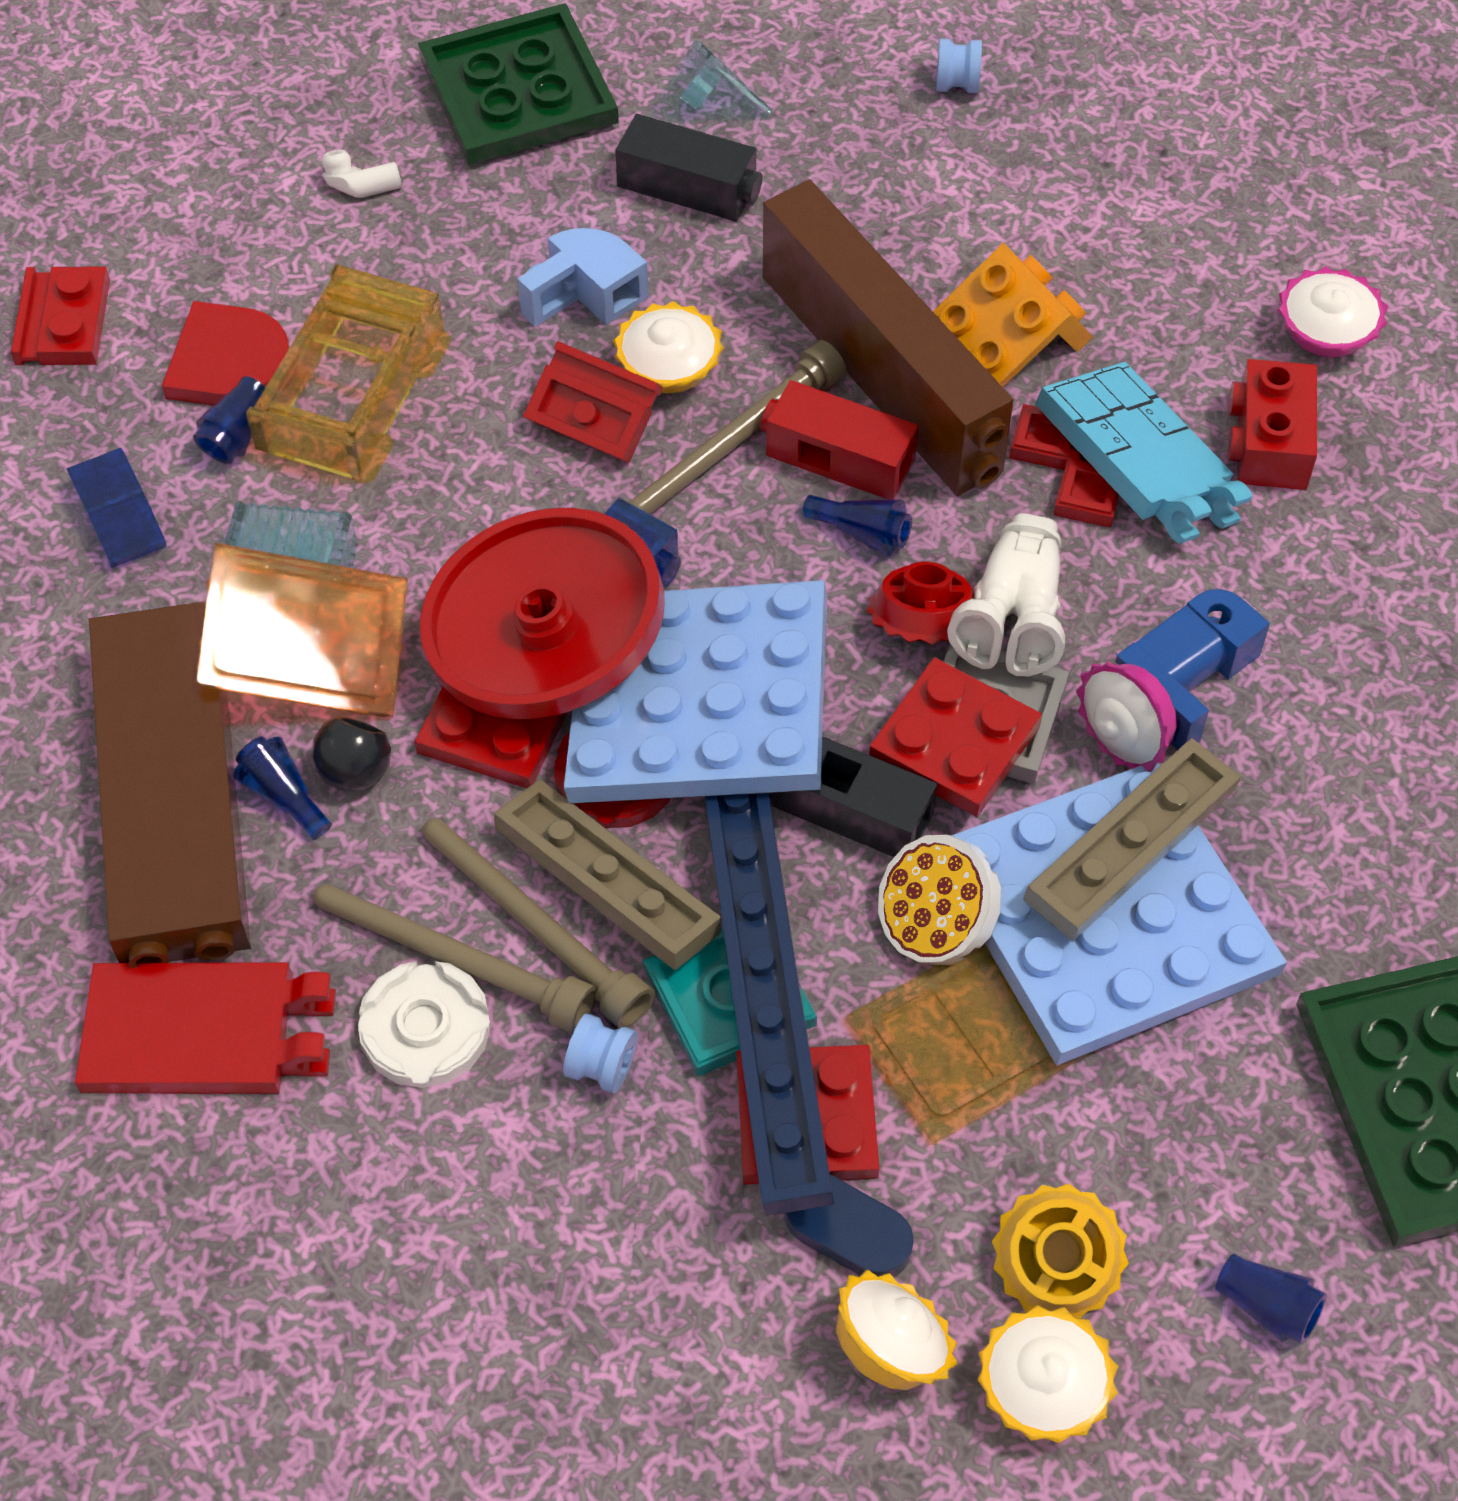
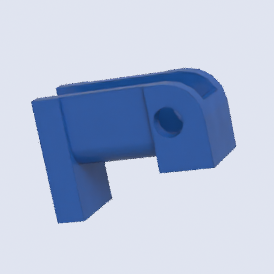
[1115,589,1270,750]

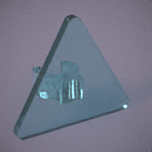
[680,39,773,117]

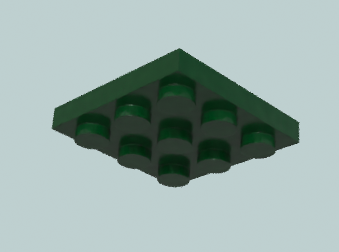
[418,3,619,165]

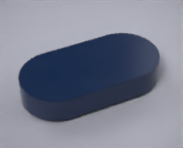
[784,1175,914,1277]

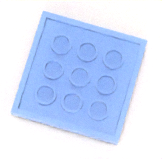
[564,580,827,803]
[951,763,1287,1066]

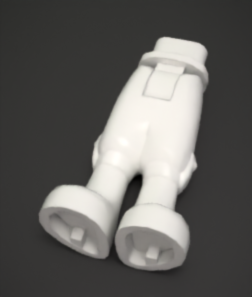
[947,513,1065,677]

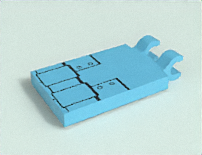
[1035,362,1253,544]

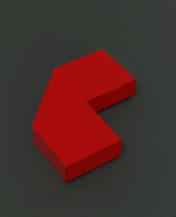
[1009,404,1119,528]

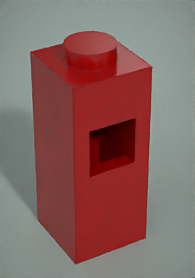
[761,380,919,501]

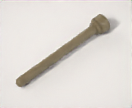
[627,340,846,521]
[422,818,655,1029]
[313,884,597,1034]

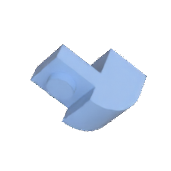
[517,228,649,327]

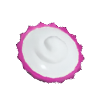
[1278,266,1388,358]
[1076,662,1177,772]

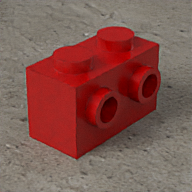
[1227,359,1317,490]

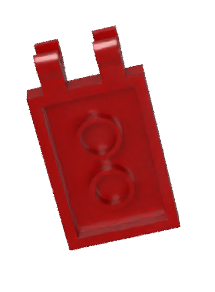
[75,962,336,1094]

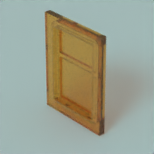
[195,543,408,718]

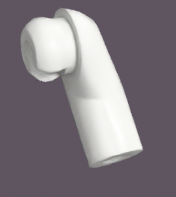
[321,150,402,198]

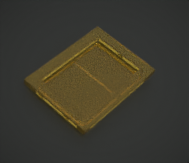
[846,943,1105,1145]

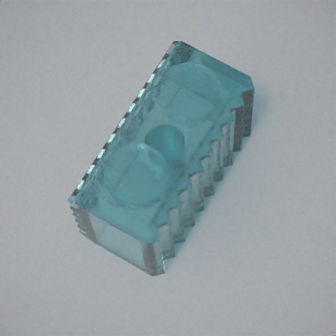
[219,501,358,605]

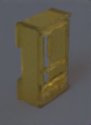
[246,264,451,484]

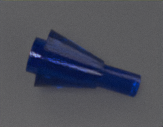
[802,495,912,557]
[233,736,332,840]

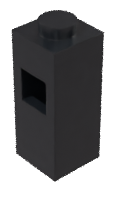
[615,113,763,222]
[771,736,938,857]

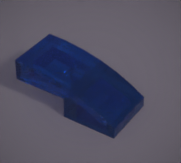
[66,448,167,568]

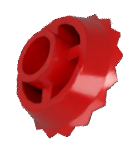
[865,561,974,646]

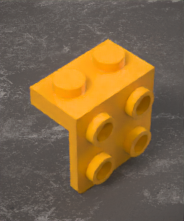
[933,242,1093,387]

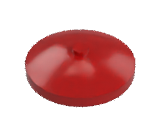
[420,508,665,719]

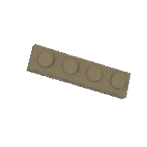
[1023,738,1241,942]
[494,779,721,970]

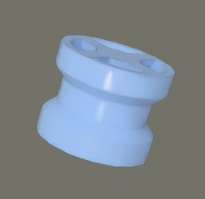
[936,38,982,94]
[563,1014,638,1094]

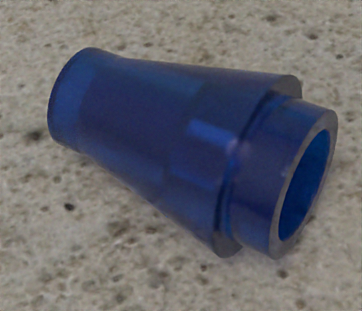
[193,376,271,464]
[1215,1253,1327,1345]

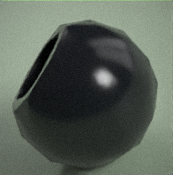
[312,716,391,791]

